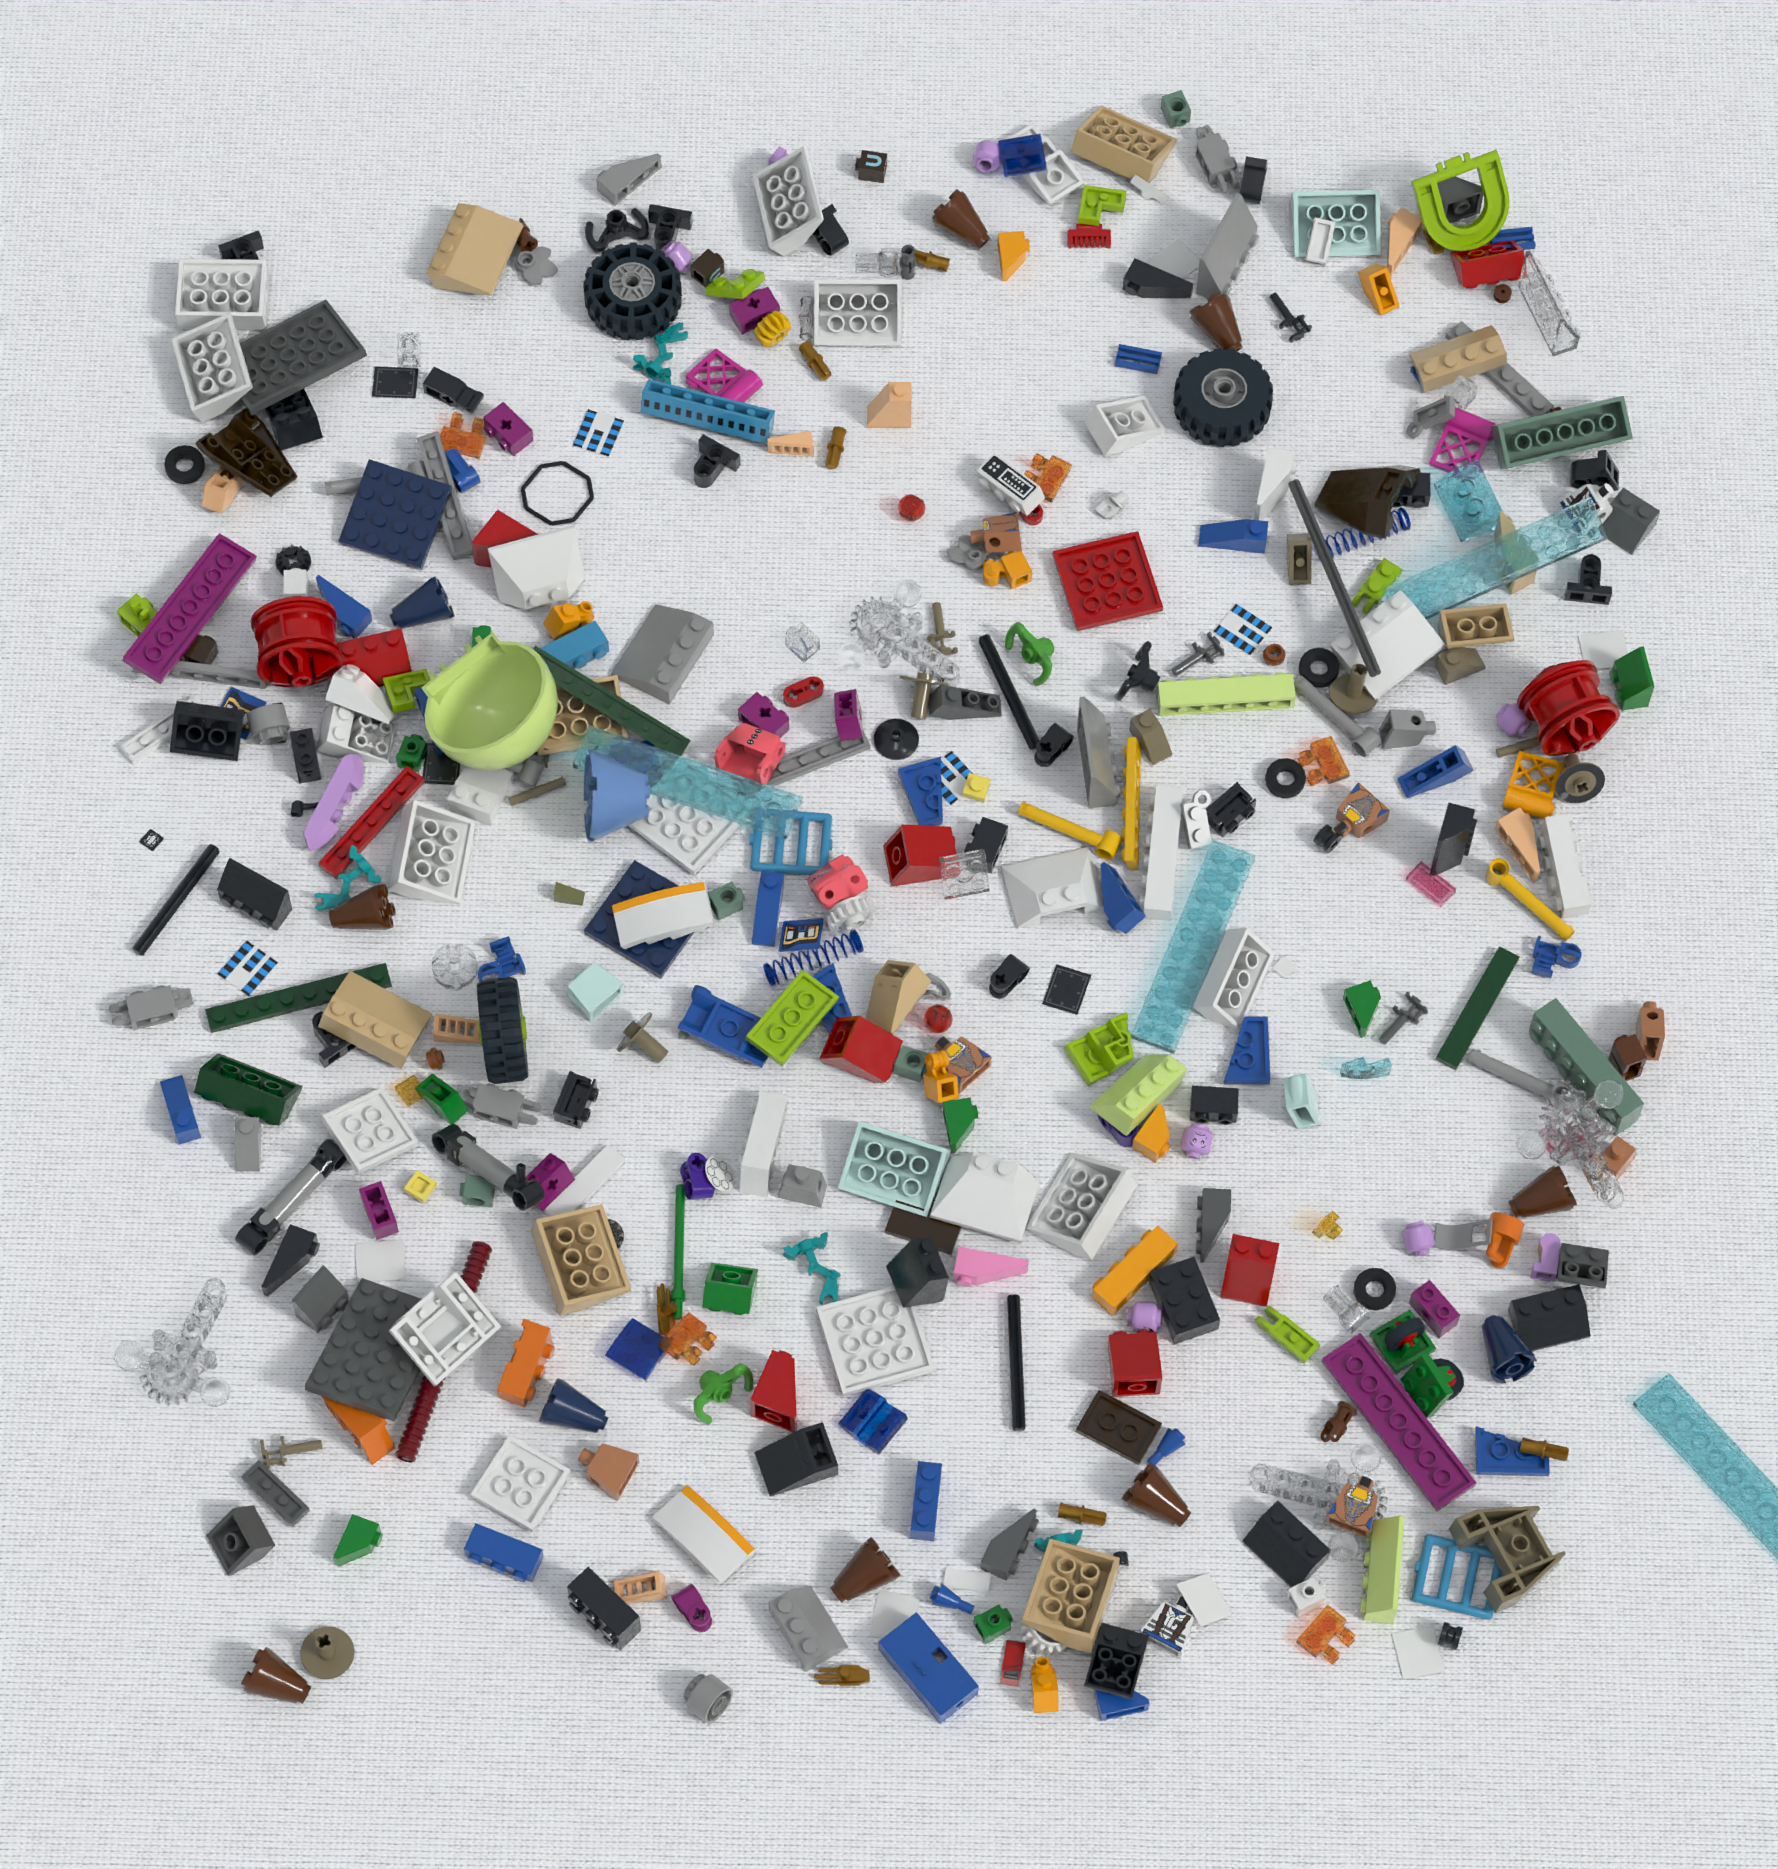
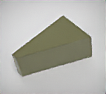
[554,882,585,906]

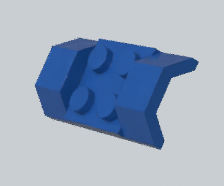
[677,988,768,1068]

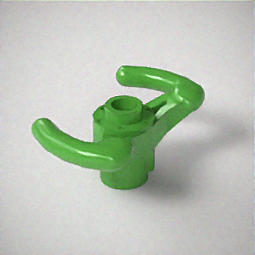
[1005,622,1054,686]
[693,1363,754,1424]

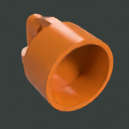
[1485,1212,1525,1269]

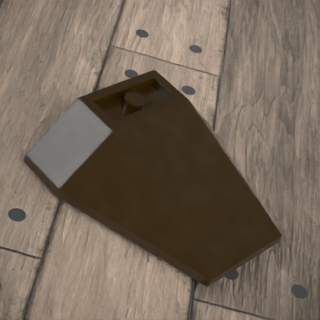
[195,408,298,497]
[1314,465,1420,539]

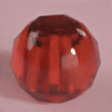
[897,494,926,522]
[924,1004,953,1034]

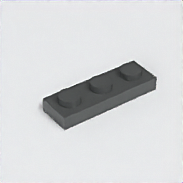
[241,1460,310,1527]

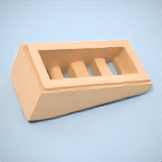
[767,431,814,456]
[433,1014,480,1044]
[613,1570,667,1604]

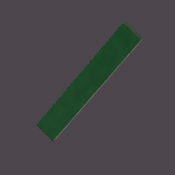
[1436,946,1520,1070]

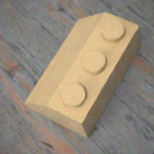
[1438,603,1515,648]

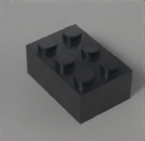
[1148,1257,1220,1345]
[567,1567,641,1651]

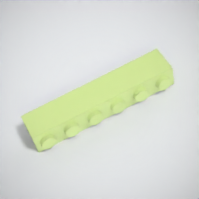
[1157,672,1296,716]

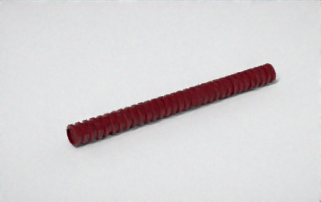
[395,1241,492,1463]

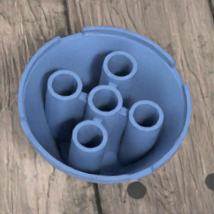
[584,750,650,842]

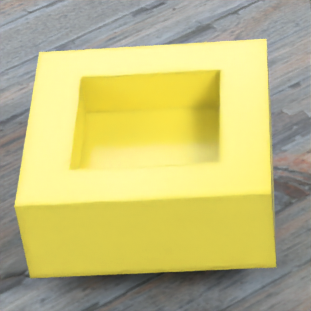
[962,773,991,802]
[404,1170,437,1204]

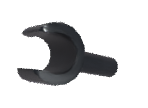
[291,800,319,817]
[1113,1551,1129,1566]

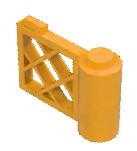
[1502,750,1566,820]

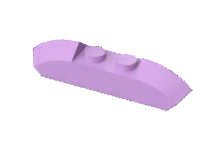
[303,754,364,852]

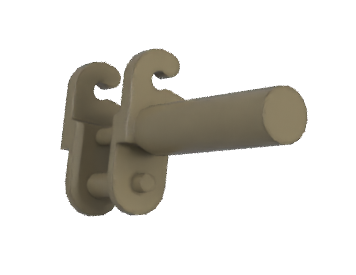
[927,602,958,656]
[260,1436,323,1469]

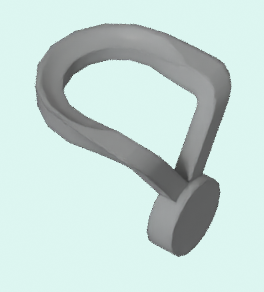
[918,973,951,1001]

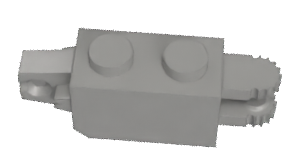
[1195,125,1240,193]
[109,985,193,1030]
[459,1083,542,1129]

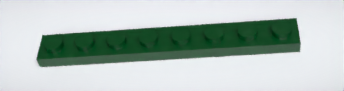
[533,645,691,760]
[205,963,392,1033]

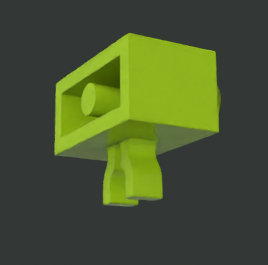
[117,593,158,637]

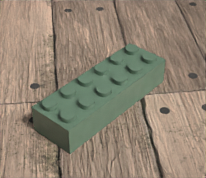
[1491,396,1633,469]
[1529,998,1644,1136]

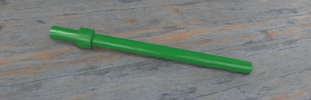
[671,1184,685,1320]

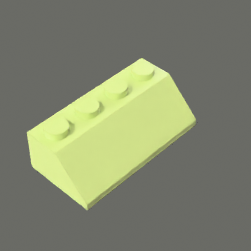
[1090,1055,1188,1136]
[1360,1516,1405,1624]

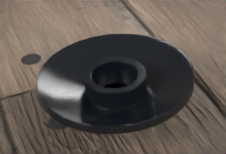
[874,719,919,760]

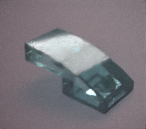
[1340,1056,1392,1079]

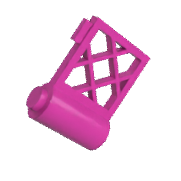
[685,348,763,403]
[1429,407,1496,481]

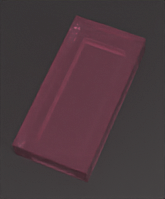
[1406,861,1456,907]

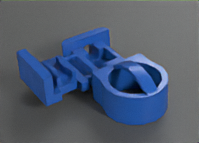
[478,936,526,982]
[1531,936,1582,978]

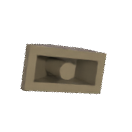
[1287,533,1312,584]
[1435,647,1486,685]
[1129,709,1172,765]

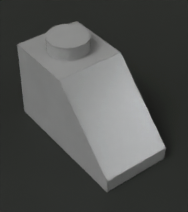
[234,1117,262,1172]

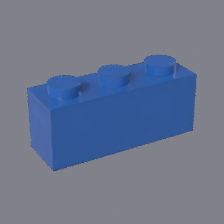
[910,1461,942,1542]
[464,1523,544,1582]

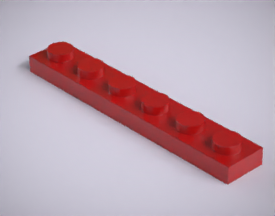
[318,766,425,880]

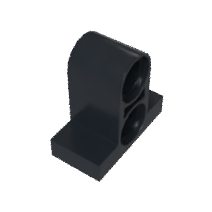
[1239,156,1268,205]
[648,204,693,250]
[813,204,849,256]
[218,230,264,260]
[694,434,741,488]
[1570,450,1619,491]
[1564,554,1612,605]
[312,1011,357,1068]

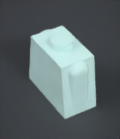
[566,962,624,1022]
[1283,1073,1321,1129]

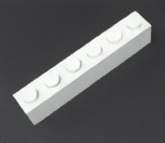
[1139,785,1183,921]

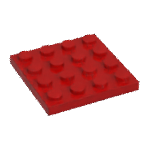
[1052,531,1163,631]

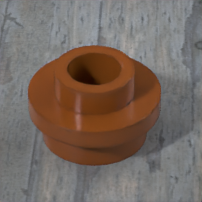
[1263,644,1286,666]
[426,1047,445,1070]

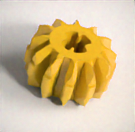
[754,311,791,348]

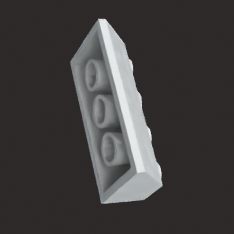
[1193,928,1275,1031]

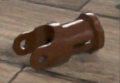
[516,218,538,252]
[1320,1401,1357,1442]

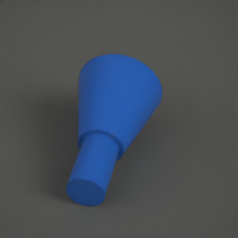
[1147,1428,1186,1465]
[929,1583,975,1614]

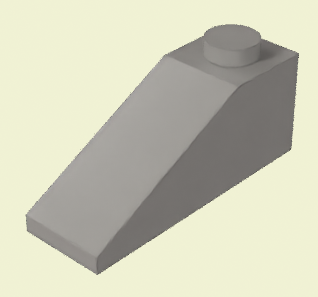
[596,153,662,206]

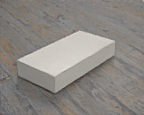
[1305,218,1336,265]

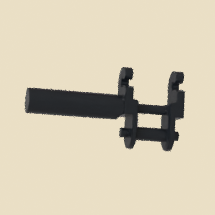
[1269,292,1312,343]

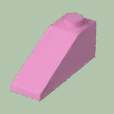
[953,1246,1029,1286]

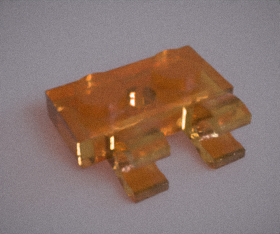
[440,412,486,459]
[1024,453,1072,503]
[1297,736,1350,786]
[658,1312,717,1366]
[1296,1604,1355,1665]

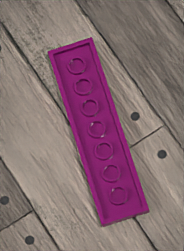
[122,533,257,685]
[1321,1333,1477,1512]

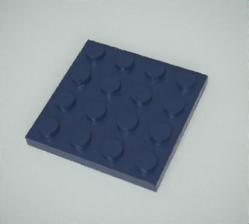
[338,459,452,570]
[584,860,711,979]

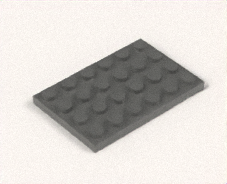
[239,299,367,415]
[305,1278,421,1421]

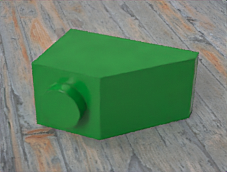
[1343,980,1381,1038]
[415,1073,469,1124]
[942,1097,978,1153]
[333,1514,383,1566]

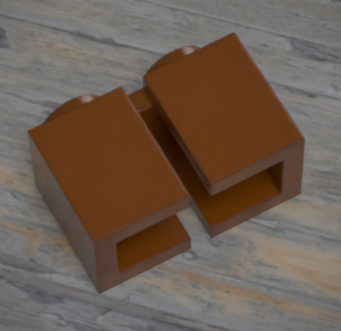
[1608,1034,1647,1081]

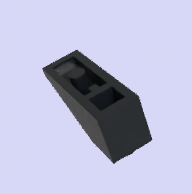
[1122,258,1194,298]
[261,1224,320,1296]

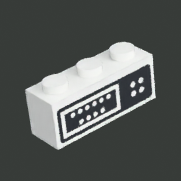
[976,452,1045,516]

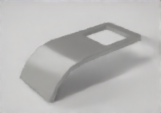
[1434,1219,1493,1250]

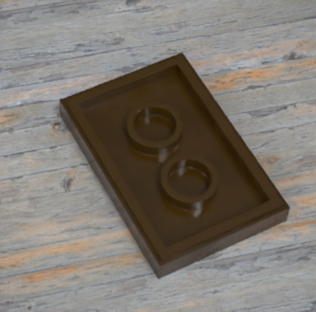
[885,1200,962,1255]
[1076,1390,1162,1465]

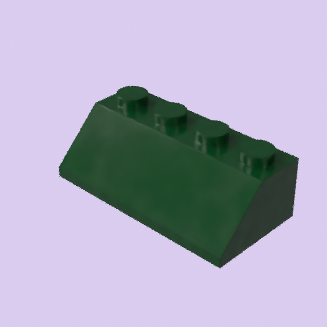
[194,1053,303,1126]

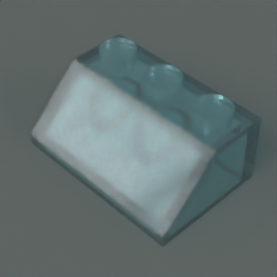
[1434,460,1502,542]

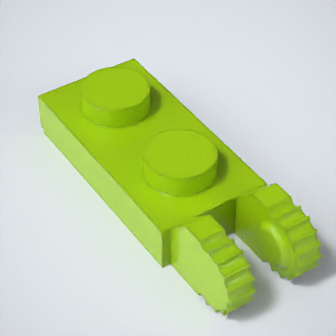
[1352,558,1403,615]
[1255,1305,1320,1364]

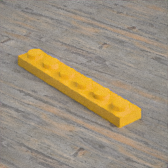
[1121,737,1141,870]

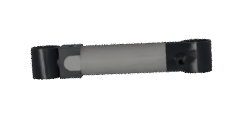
[431,1124,545,1211]
[235,1139,347,1256]

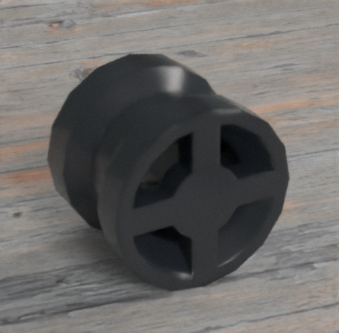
[1313,824,1342,854]
[1437,1621,1463,1650]

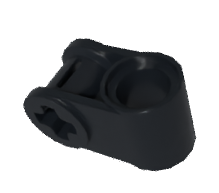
[1034,723,1074,767]
[989,954,1030,999]

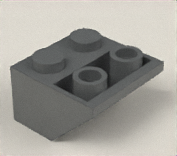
[1556,1243,1609,1288]

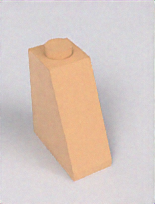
[867,382,912,428]

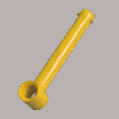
[1018,801,1123,860]
[1486,858,1575,941]

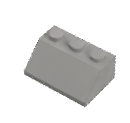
[768,1586,848,1672]

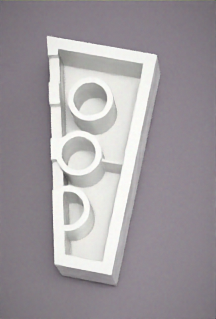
[1537,813,1591,919]
[737,1091,788,1198]

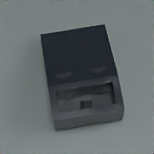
[265,389,323,451]
[754,1422,838,1497]
[1084,1623,1149,1699]

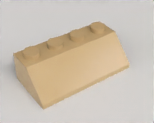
[1409,325,1507,393]

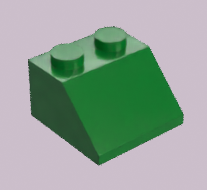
[1609,646,1654,711]
[702,1262,758,1315]

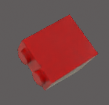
[471,510,538,568]
[883,824,960,886]
[819,1015,903,1083]
[1220,1234,1280,1307]
[1108,1330,1162,1397]
[750,1350,797,1433]

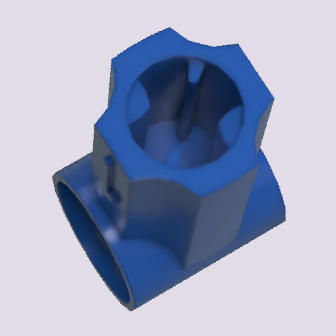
[445,449,481,493]

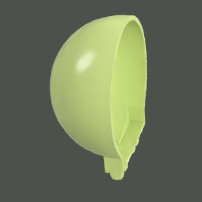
[421,632,558,770]

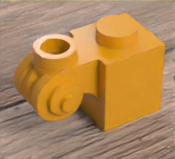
[982,551,1032,590]
[543,601,595,640]
[923,1050,959,1103]
[1030,1656,1059,1713]

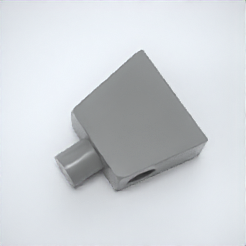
[1379,709,1436,749]
[778,1164,827,1208]

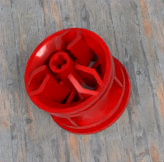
[251,596,343,688]
[1517,660,1620,756]

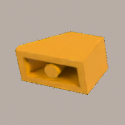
[997,231,1030,281]
[1357,263,1400,315]
[1132,1104,1171,1163]

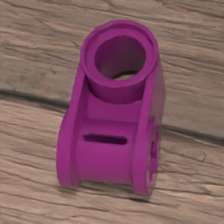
[671,1583,712,1632]

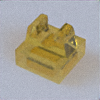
[1312,1210,1343,1240]

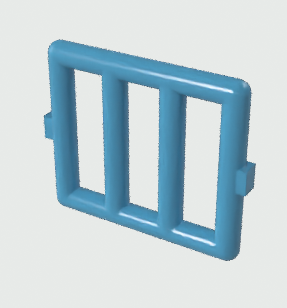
[750,809,833,875]
[1412,1534,1502,1620]

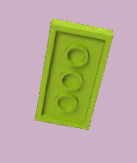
[745,970,839,1067]

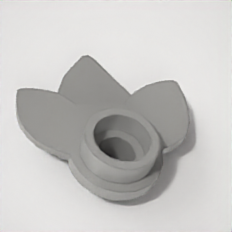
[516,247,558,285]
[947,535,990,570]

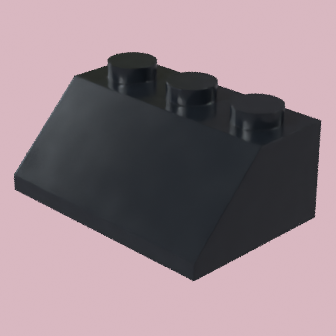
[170,701,245,761]
[1429,802,1478,877]
[217,858,292,931]
[1508,1284,1591,1351]
[1242,1500,1331,1587]

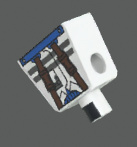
[1559,483,1614,536]
[1140,1596,1194,1660]

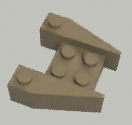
[1448,1506,1566,1613]

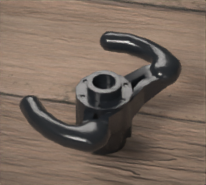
[585,208,649,252]
[1114,641,1161,701]

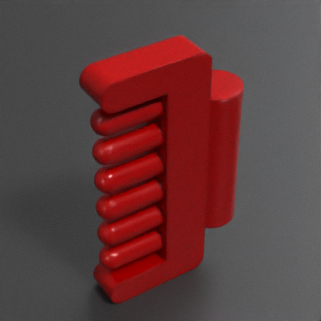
[1067,224,1111,249]

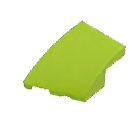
[1064,1012,1134,1086]

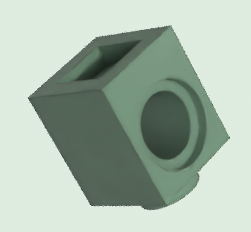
[1161,90,1191,128]
[708,881,745,921]
[894,1045,927,1083]
[460,1175,495,1207]

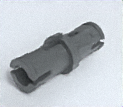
[899,245,917,280]

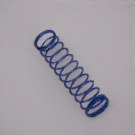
[1325,507,1411,558]
[763,929,864,987]

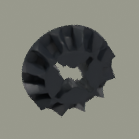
[275,544,311,576]

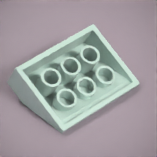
[1291,190,1381,257]
[838,1121,951,1217]

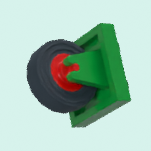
[1369,1310,1436,1374]
[1400,1353,1464,1418]

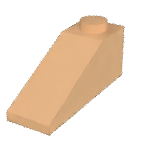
[1387,207,1422,277]
[202,468,244,513]
[1495,807,1540,882]

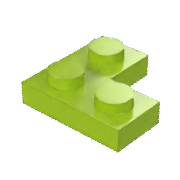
[1078,185,1127,226]
[705,269,765,299]
[383,668,430,713]

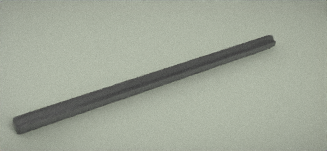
[1288,479,1381,677]

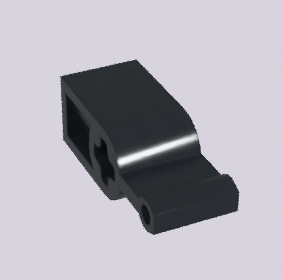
[423,367,484,413]

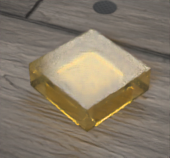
[395,1075,422,1107]

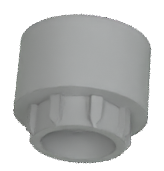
[246,704,290,745]
[684,1674,733,1724]

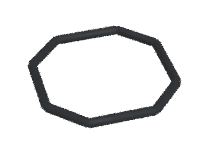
[521,461,594,526]

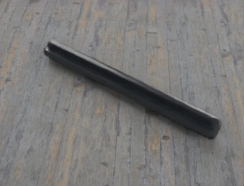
[979,634,1039,750]
[133,844,220,956]
[1007,1294,1026,1431]

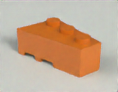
[497,1318,555,1408]
[321,1396,395,1465]

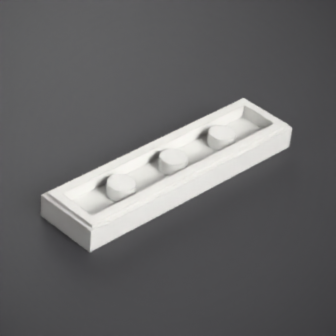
[120,696,200,765]
[544,1144,626,1216]

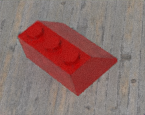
[1450,240,1527,289]
[337,628,412,687]

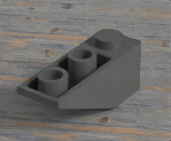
[929,684,1002,720]
[1196,1188,1231,1263]
[980,1509,1039,1581]

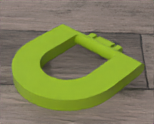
[1411,150,1510,251]

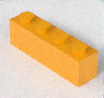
[1092,1225,1178,1316]

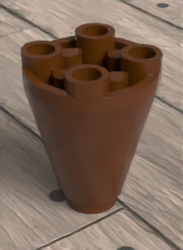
[932,189,990,250]
[1189,293,1243,352]
[329,884,396,930]
[1508,1166,1577,1218]
[1121,1462,1191,1527]
[830,1537,901,1603]
[241,1647,312,1704]

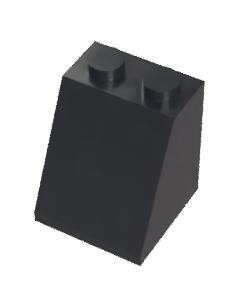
[886,1236,949,1308]

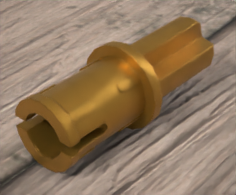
[914,249,950,272]
[799,341,831,381]
[825,426,847,469]
[1520,1437,1569,1461]
[1058,1502,1107,1526]

